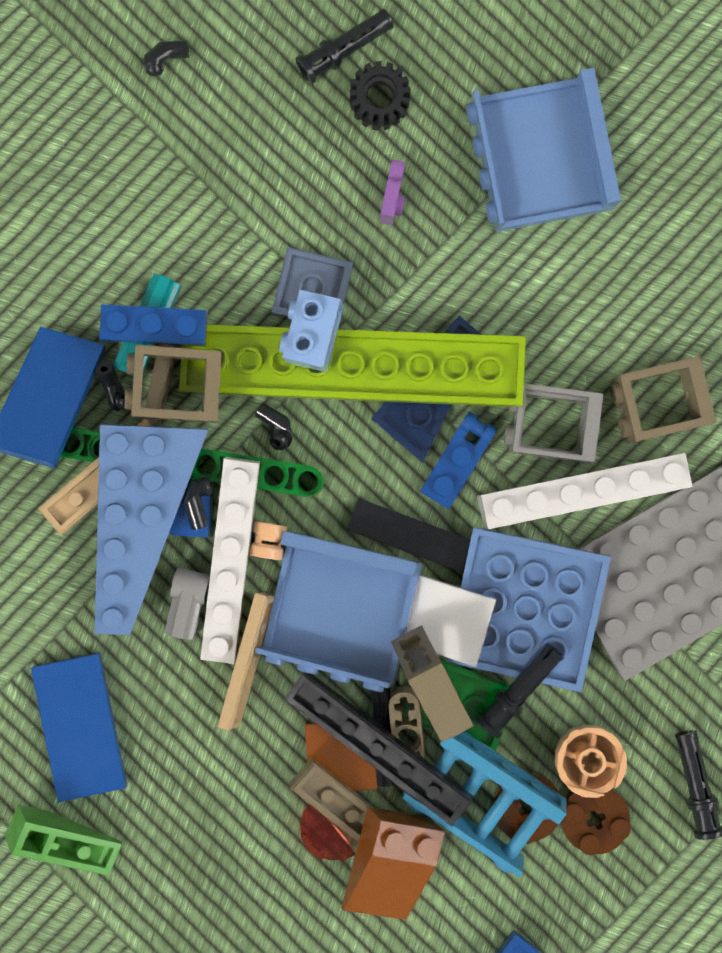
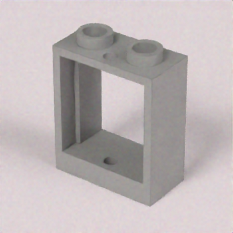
[504,383,603,463]

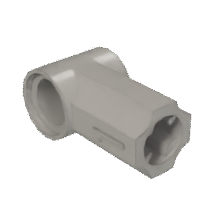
[164,567,210,640]

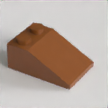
[341,807,445,920]

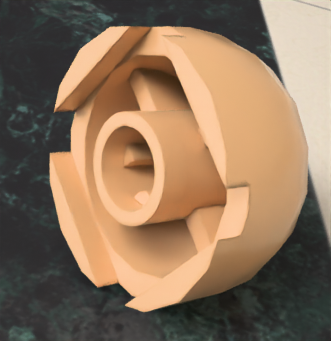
[555,724,627,798]

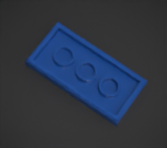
[0,327,106,468]
[31,652,127,803]

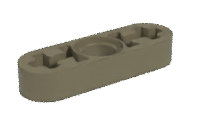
[389,686,426,759]

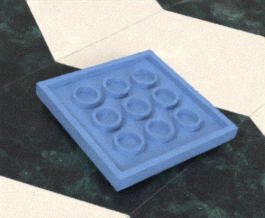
[445,527,611,692]

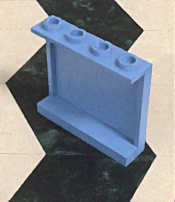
[466,68,621,232]
[255,531,422,692]

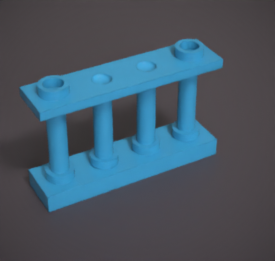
[402,731,567,877]

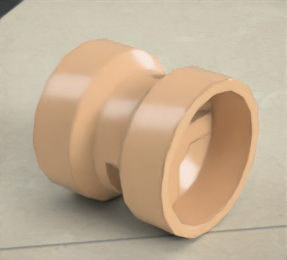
[249,521,288,560]

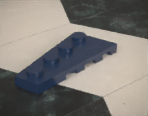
[371,315,482,463]

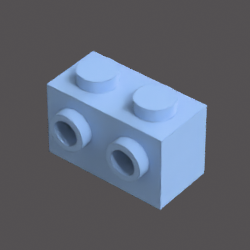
[279,290,344,373]

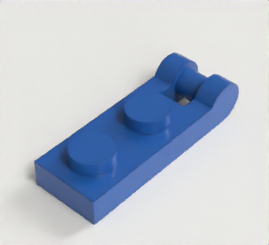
[419,411,498,509]

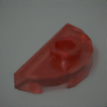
[300,803,356,861]

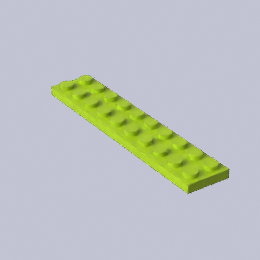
[179,325,526,407]

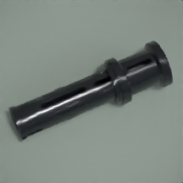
[295,9,394,85]
[475,643,564,738]
[675,730,722,840]

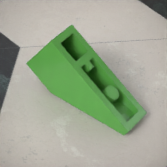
[5,804,122,876]

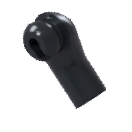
[143,40,189,76]
[96,362,128,411]
[255,402,293,450]
[184,477,212,530]

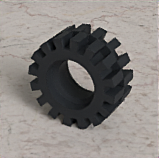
[349,61,411,130]

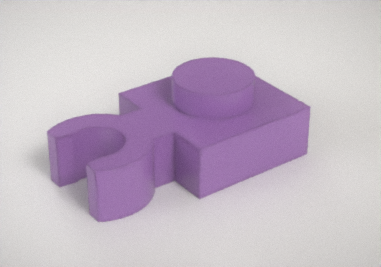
[380,159,405,225]

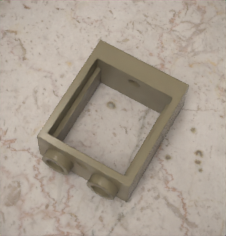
[124,345,221,423]
[610,356,717,444]
[391,625,474,742]

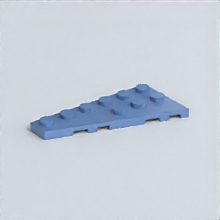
[95,424,208,635]

